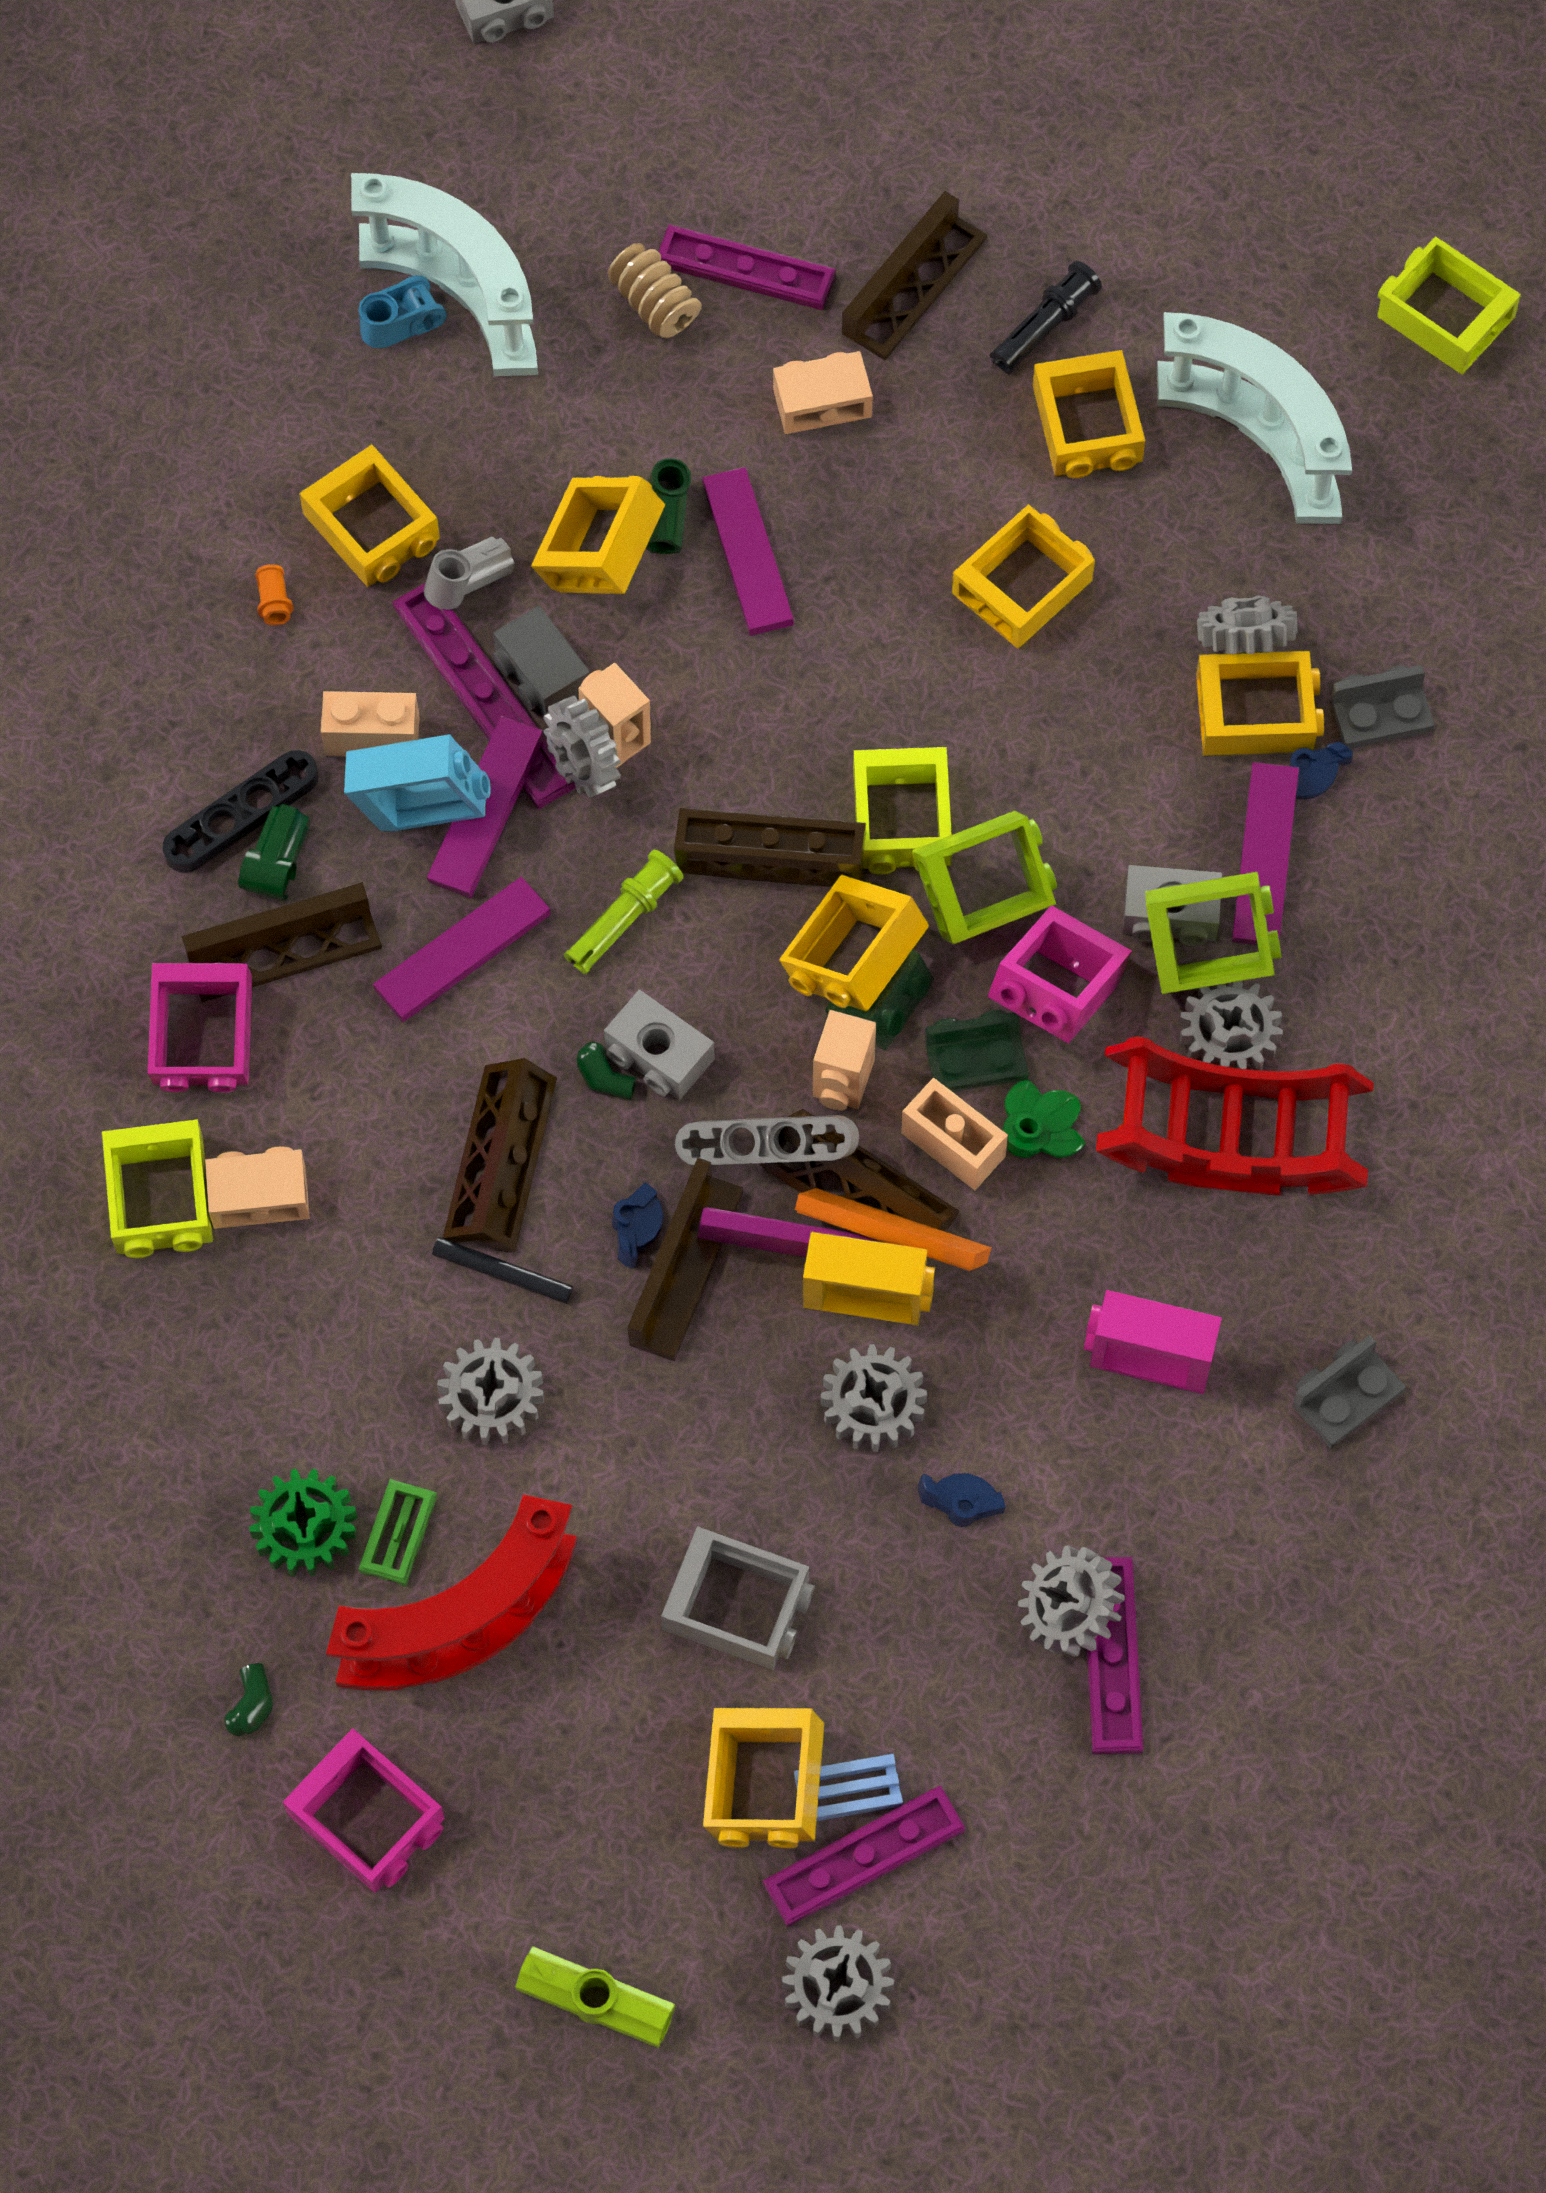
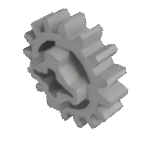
[1197,595,1298,654]
[543,696,621,798]
[1179,981,1283,1071]
[437,1338,544,1445]
[821,1344,927,1452]
[1018,1545,1125,1657]
[782,1925,894,2042]

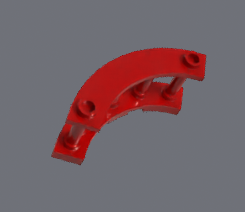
[1096,1037,1374,1196]
[326,1494,577,1691]

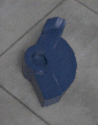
[1289,742,1353,799]
[612,1182,663,1268]
[918,1473,1006,1527]

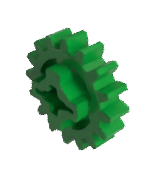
[249,1468,358,1577]

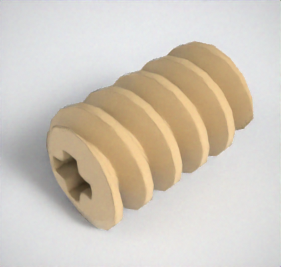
[608,243,702,338]

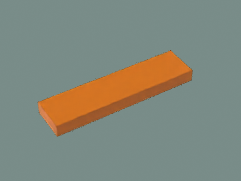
[795,1188,992,1271]

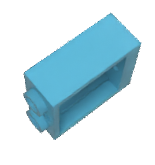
[344,734,491,831]

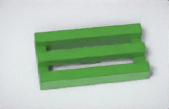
[358,1479,437,1587]

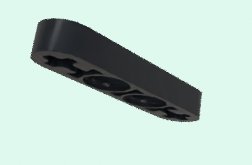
[162,750,318,873]

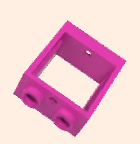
[988,905,1132,1044]
[148,963,252,1093]
[1083,1290,1222,1394]
[282,1728,445,1893]

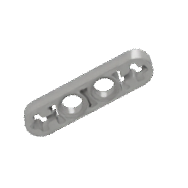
[675,1115,859,1165]

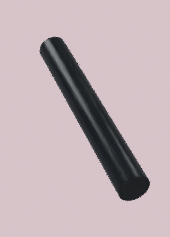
[432,1237,573,1304]

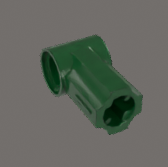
[645,458,692,554]
[238,804,311,901]

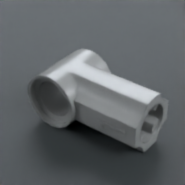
[424,537,515,610]

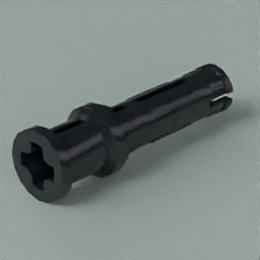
[989,261,1102,374]

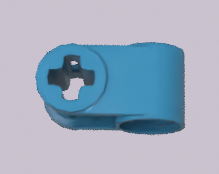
[359,275,447,348]

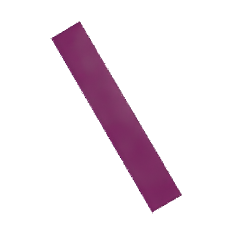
[392,582,576,810]

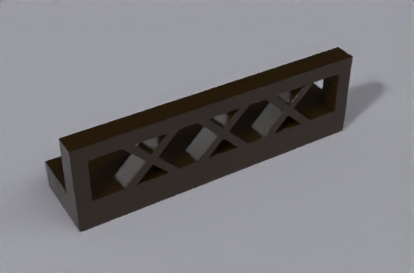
[842,191,987,360]
[674,808,866,887]
[181,882,382,1002]
[442,1058,557,1253]
[760,1109,960,1231]
[628,1157,743,1362]

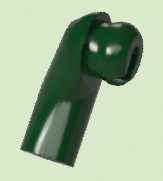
[577,1042,637,1100]
[224,1663,273,1736]

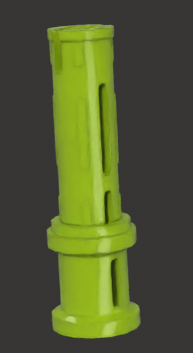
[564,849,684,975]

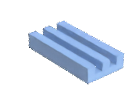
[794,1754,903,1821]

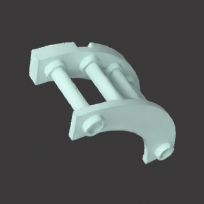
[351,173,538,376]
[1157,312,1352,524]

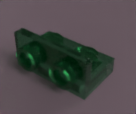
[825,950,934,1050]
[924,1010,1029,1092]

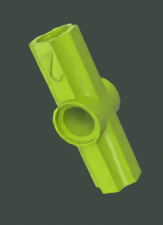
[515,1946,676,2048]

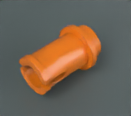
[255,564,294,626]

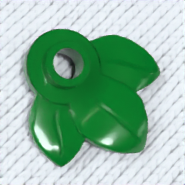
[1002,1080,1086,1158]

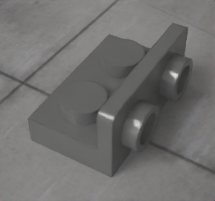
[1330,665,1435,749]
[1292,1335,1406,1449]

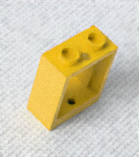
[1033,350,1145,478]
[299,445,440,587]
[531,476,665,594]
[952,504,1095,649]
[1196,651,1324,756]
[779,875,929,1012]
[803,1232,935,1325]
[703,1708,824,1848]

